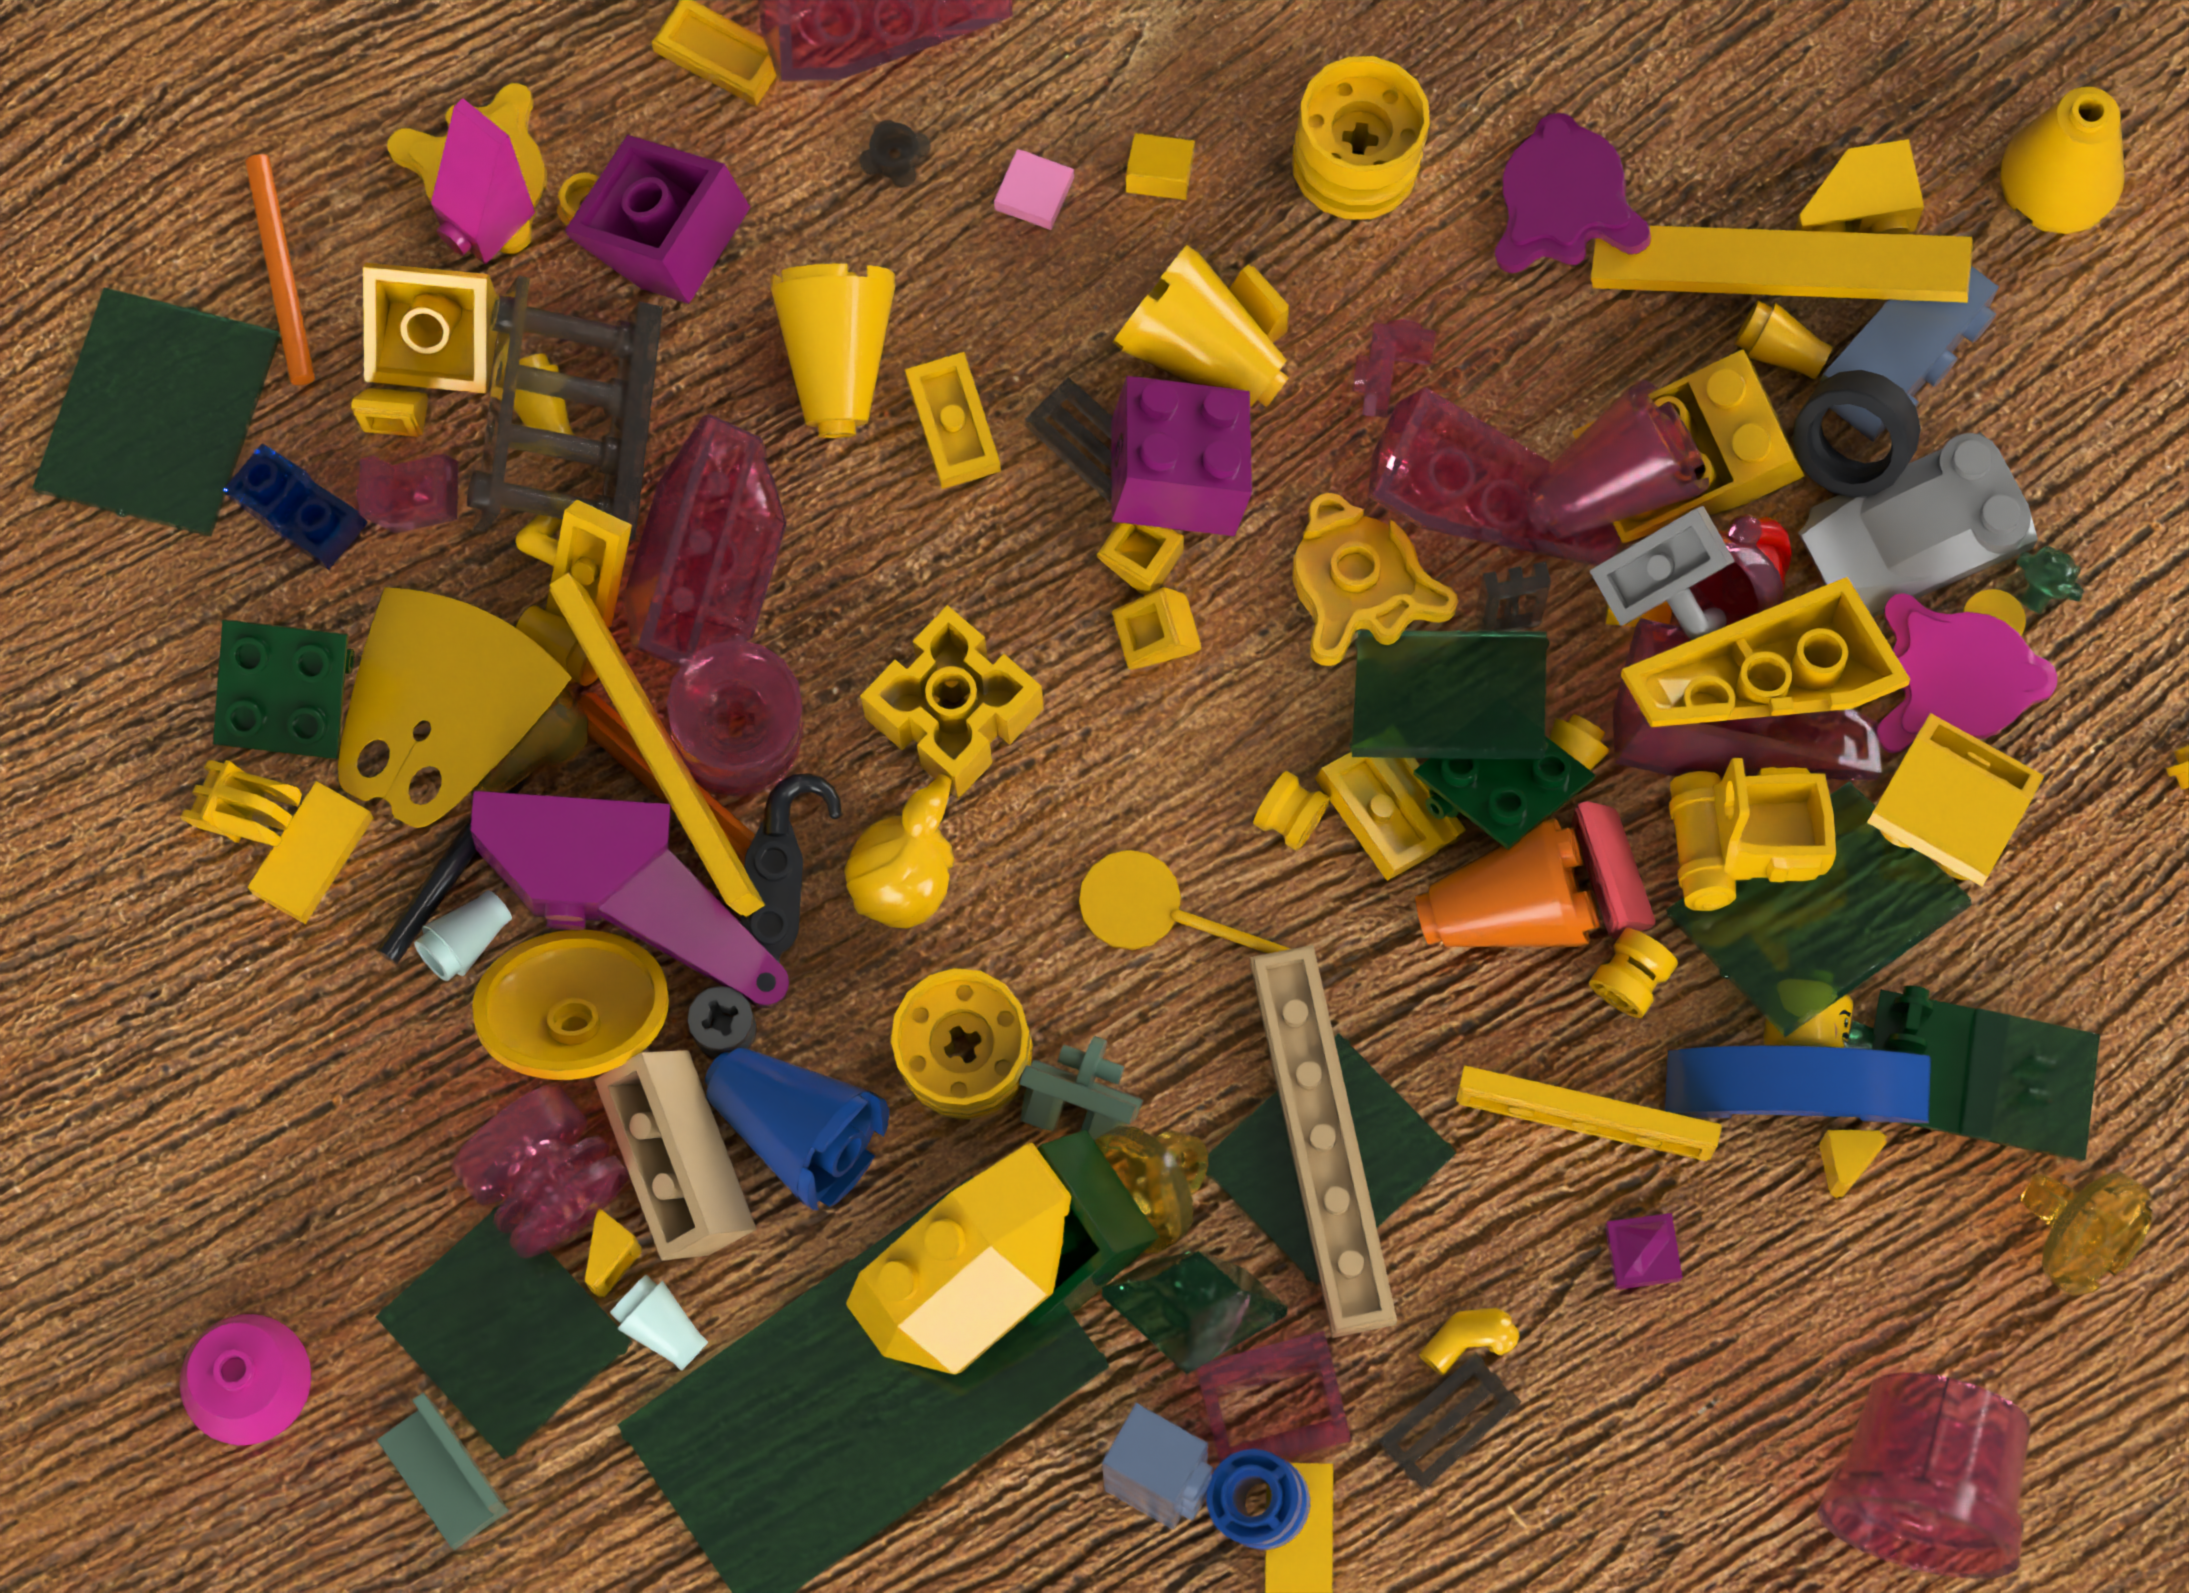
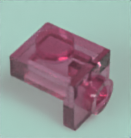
[1353,319,1436,418]
[357,454,458,533]

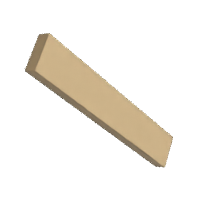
[1250,945,1397,1338]

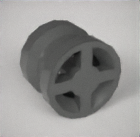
[688,986,757,1060]

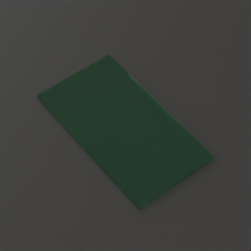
[617,1176,1110,1593]

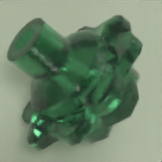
[2016,546,2085,613]

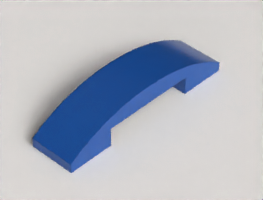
[1665,1046,1931,1123]

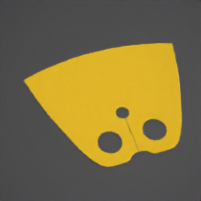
[338,587,572,828]

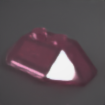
[623,414,787,671]

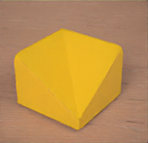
[1097,522,1184,596]

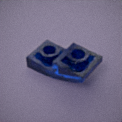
[223,443,368,570]

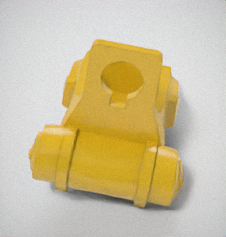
[1669,758,1836,911]

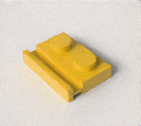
[1315,729,1466,881]

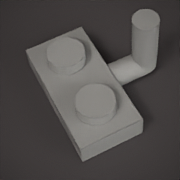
[1590,506,1735,640]

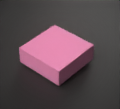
[994,149,1074,230]

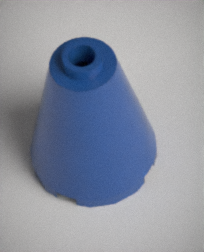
[705,1047,890,1210]

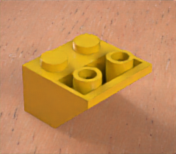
[1867,713,2044,887]

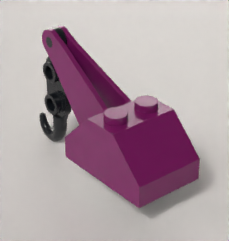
[470,773,842,1008]

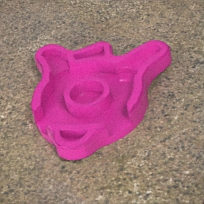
[1876,593,2058,753]

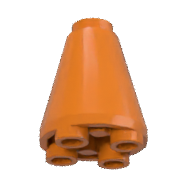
[1415,818,1601,947]

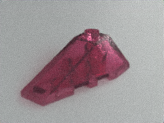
[759,0,1013,82]
[1368,387,1621,566]

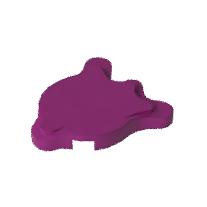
[1495,113,1651,273]

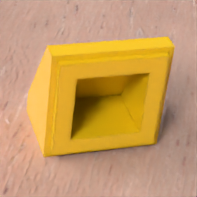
[1126,133,1195,200]
[1229,264,1289,343]
[351,388,428,437]
[1112,587,1201,670]
[585,1208,642,1299]

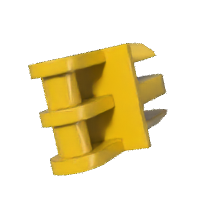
[180,760,302,847]

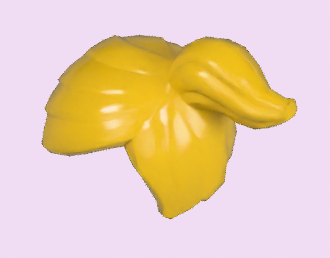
[844,774,955,929]

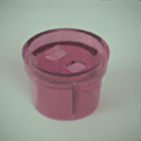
[1818,1372,2031,1579]

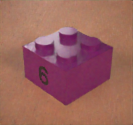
[1111,376,1252,536]

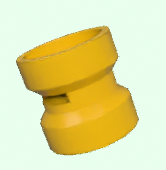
[1589,928,1678,1018]

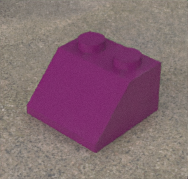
[565,134,751,304]

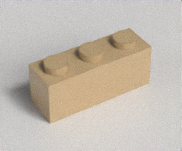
[594,1050,757,1261]

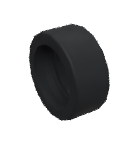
[1792,370,1921,497]

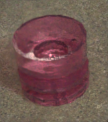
[667,640,804,797]
[451,1083,629,1259]

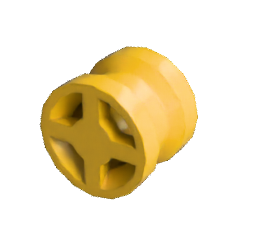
[1253,770,1330,852]

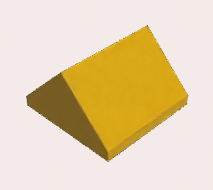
[363,262,501,394]

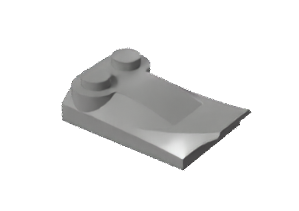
[1798,432,2038,617]

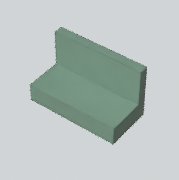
[377,1393,509,1550]

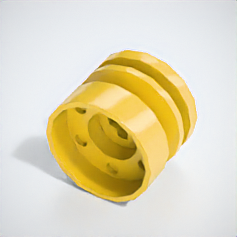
[1292,56,1430,220]
[891,968,1033,1120]

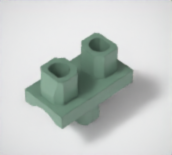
[1019,1036,1143,1153]

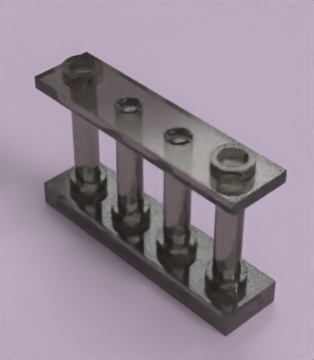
[467,276,663,549]

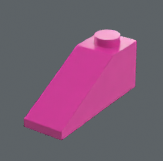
[431,98,535,264]

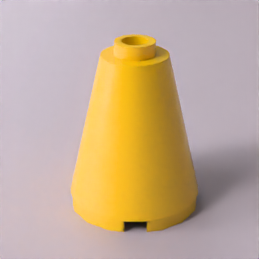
[2000,87,2125,234]
[1113,245,1289,408]
[770,263,895,438]

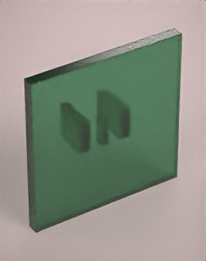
[1959,1008,2100,1162]

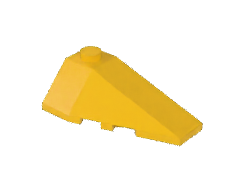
[1621,577,1910,727]

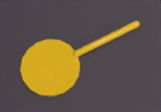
[1079,850,1290,954]

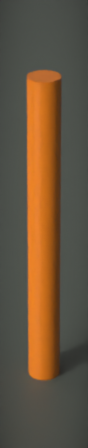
[245,154,315,386]

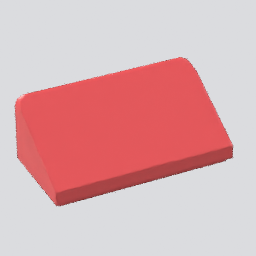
[1571,801,1655,939]

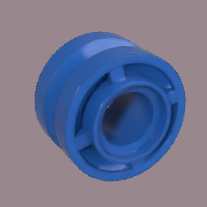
[1206,1449,1310,1550]

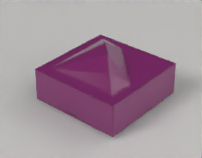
[1605,1213,1683,1290]

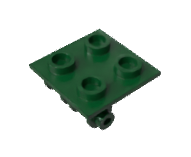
[213,619,355,759]
[1413,701,1596,850]
[1870,985,2009,1141]

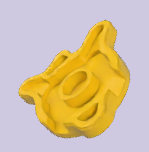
[387,83,547,254]
[1292,493,1458,666]

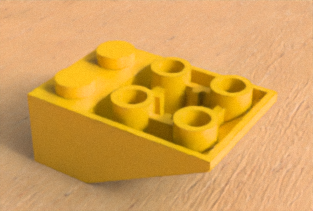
[1572,349,1805,543]

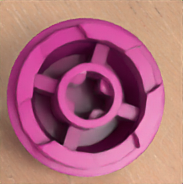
[180,1314,311,1445]

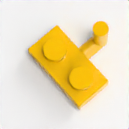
[515,500,632,629]

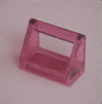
[1195,1331,1351,1464]

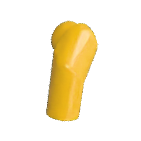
[1419,1307,1519,1376]

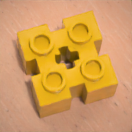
[860,605,1044,799]

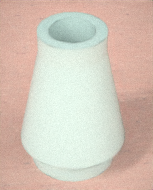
[414,890,512,981]
[610,1274,708,1371]

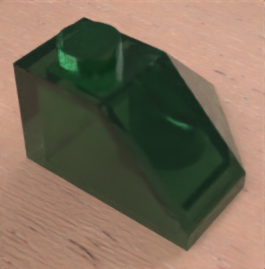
[1102,1251,1288,1375]

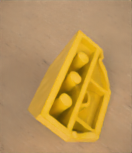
[846,1143,1072,1375]

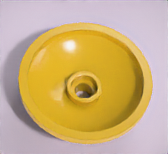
[472,929,669,1080]

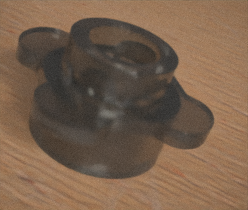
[859,120,930,187]

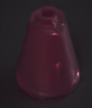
[1525,379,1710,539]

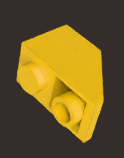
[1794,139,1924,234]

